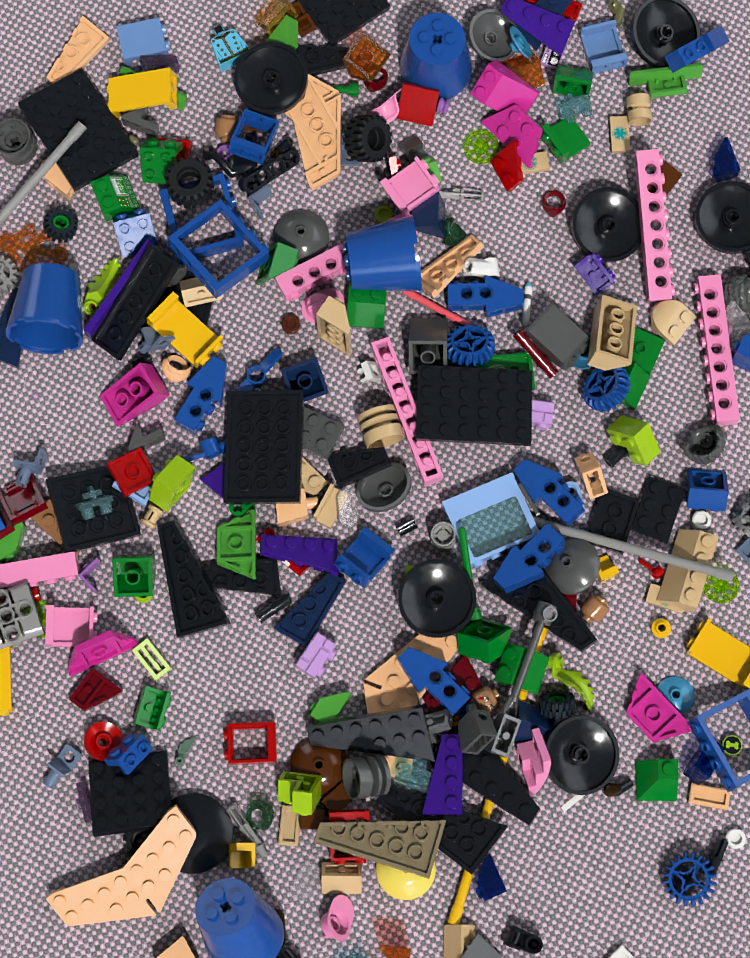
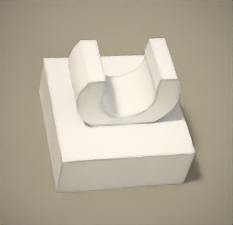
[357,360,382,383]

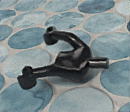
[202,131,258,184]

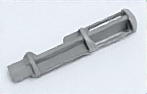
[438,188,484,201]
[226,804,268,858]

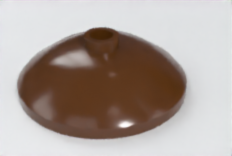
[290,739,348,796]

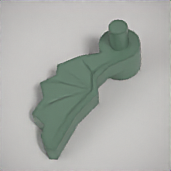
[175,738,195,767]

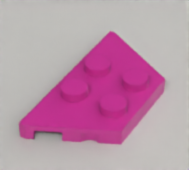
[481,104,543,169]
[67,630,139,677]
[626,673,692,743]

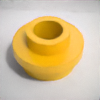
[651,619,671,638]

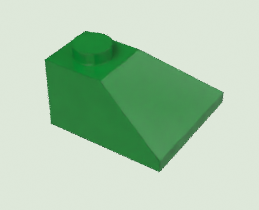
[256,242,299,285]
[635,759,679,801]

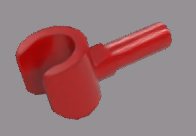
[638,558,664,579]

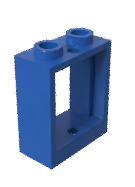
[228,109,279,165]

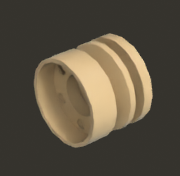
[357,404,405,449]

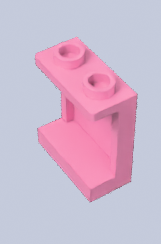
[380,156,440,216]
[45,605,97,647]

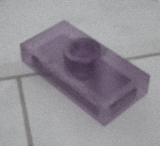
[139,55,180,73]
[76,782,92,823]

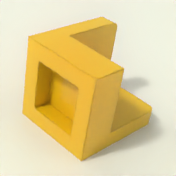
[597,555,619,584]
[229,843,255,868]

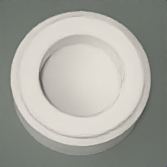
[691,510,711,531]
[725,828,746,849]

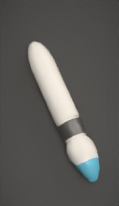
[522,282,533,326]

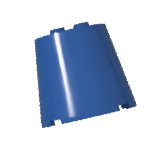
[399,13,472,100]
[343,215,422,291]
[6,263,83,354]
[195,878,284,958]

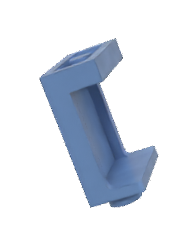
[116,17,170,67]
[579,19,628,74]

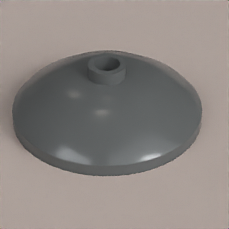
[468,9,517,63]
[274,210,329,264]
[356,462,412,512]
[544,538,600,595]

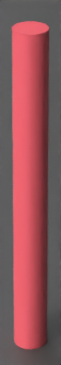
[403,291,471,326]

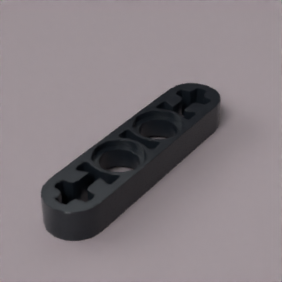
[238,149,300,193]

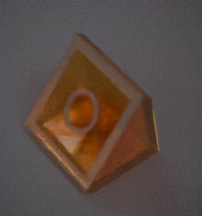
[342,31,391,82]
[501,52,545,88]
[379,945,411,958]

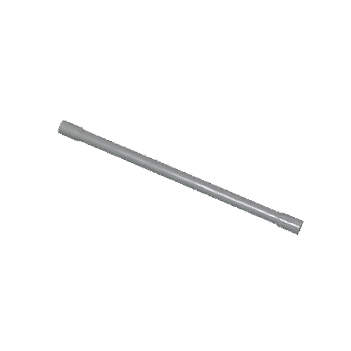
[0,121,87,226]
[525,515,735,582]

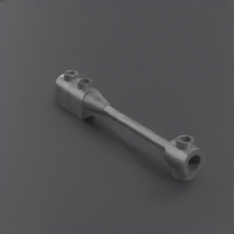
[485,601,557,758]

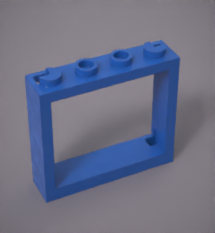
[159,173,245,264]
[168,199,269,299]
[688,689,750,792]

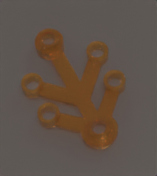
[0,225,68,272]

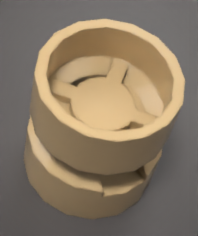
[626,93,653,127]

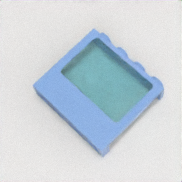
[441,472,539,569]

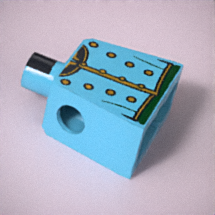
[211,25,250,72]

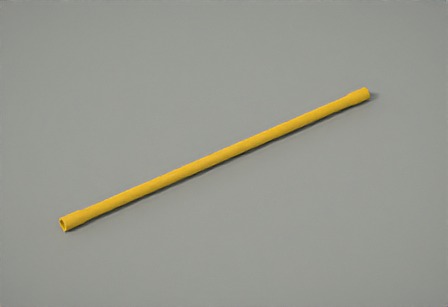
[447,628,548,925]

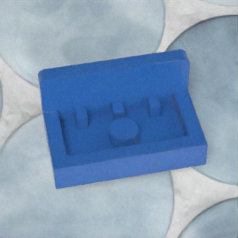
[104,733,152,774]

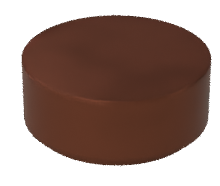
[281,315,300,335]

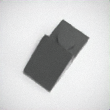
[121,107,160,138]
[397,135,427,164]
[128,424,166,452]
[425,709,451,743]

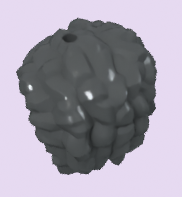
[723,272,750,313]
[682,425,727,465]

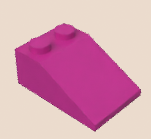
[470,60,540,113]
[99,363,170,427]

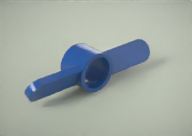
[234,348,283,391]
[182,437,226,462]

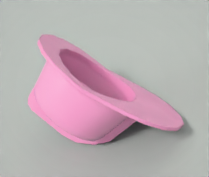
[366,88,402,124]
[301,288,345,323]
[321,895,354,942]

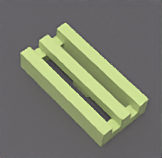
[132,638,172,681]

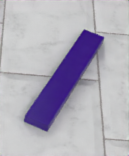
[84,239,153,338]

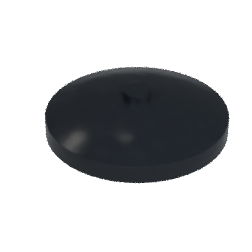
[630,0,700,68]
[234,42,308,115]
[695,181,750,254]
[571,187,642,263]
[398,559,476,638]
[545,715,619,795]
[172,793,233,874]

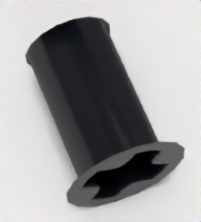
[131,353,154,367]
[396,517,418,536]

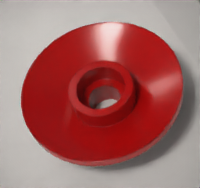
[84,721,123,761]

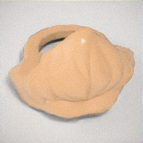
[161,355,192,383]

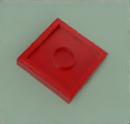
[397,82,440,127]
[106,447,156,498]

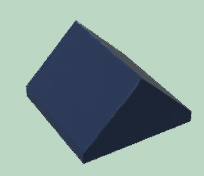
[411,192,445,239]
[281,357,329,402]
[514,700,554,743]

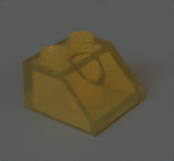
[255,0,299,37]

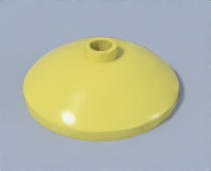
[376,861,436,900]

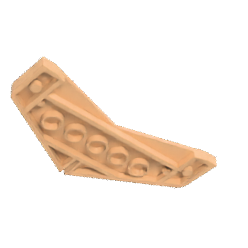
[285,74,341,191]
[363,633,458,783]
[46,804,196,926]

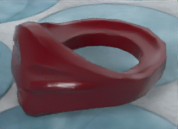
[364,66,388,92]
[542,190,567,217]

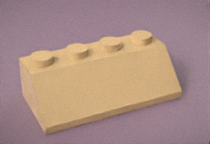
[587,294,637,371]
[316,296,352,357]
[657,529,719,614]

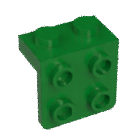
[541,116,590,164]
[140,138,183,184]

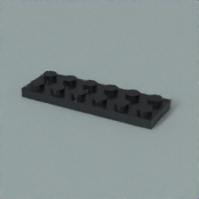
[91,244,180,361]

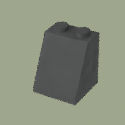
[526,303,590,372]
[409,318,448,374]

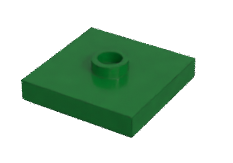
[632,327,665,375]

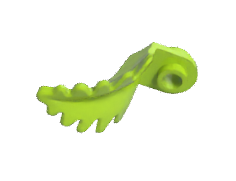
[83,258,122,316]
[548,652,595,712]

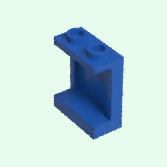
[334,527,395,588]

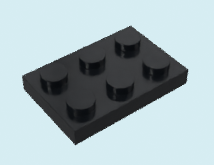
[631,476,685,543]
[589,489,640,555]

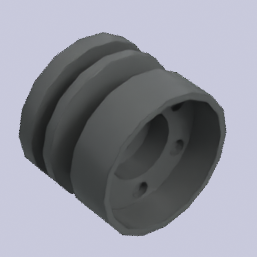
[0,118,38,166]
[342,754,391,800]

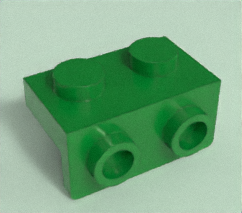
[132,686,171,730]

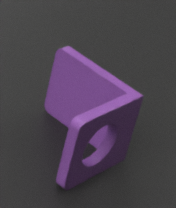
[78,558,101,594]

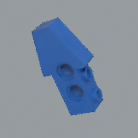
[664,25,730,73]
[447,276,524,317]
[174,356,228,435]
[513,459,585,526]
[493,523,566,594]
[397,647,470,716]

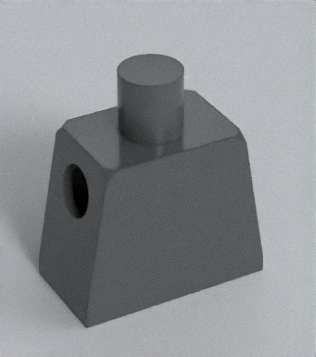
[458,703,497,755]

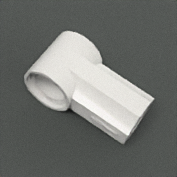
[463,258,500,280]

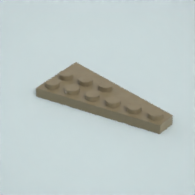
[313,820,446,879]

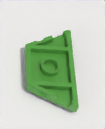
[217,509,256,579]

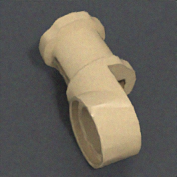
[139,502,165,530]

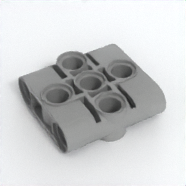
[0,582,45,650]

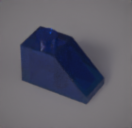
[710,137,741,183]
[683,741,726,785]
[474,854,507,902]

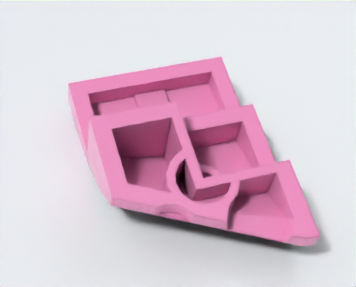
[517,728,551,797]

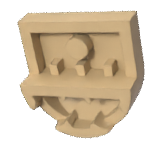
[649,300,697,345]

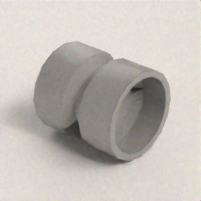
[430,522,456,552]

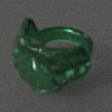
[442,217,466,247]
[246,799,274,831]

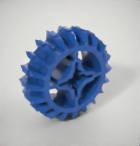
[447,323,495,368]
[581,367,631,413]
[663,852,717,907]

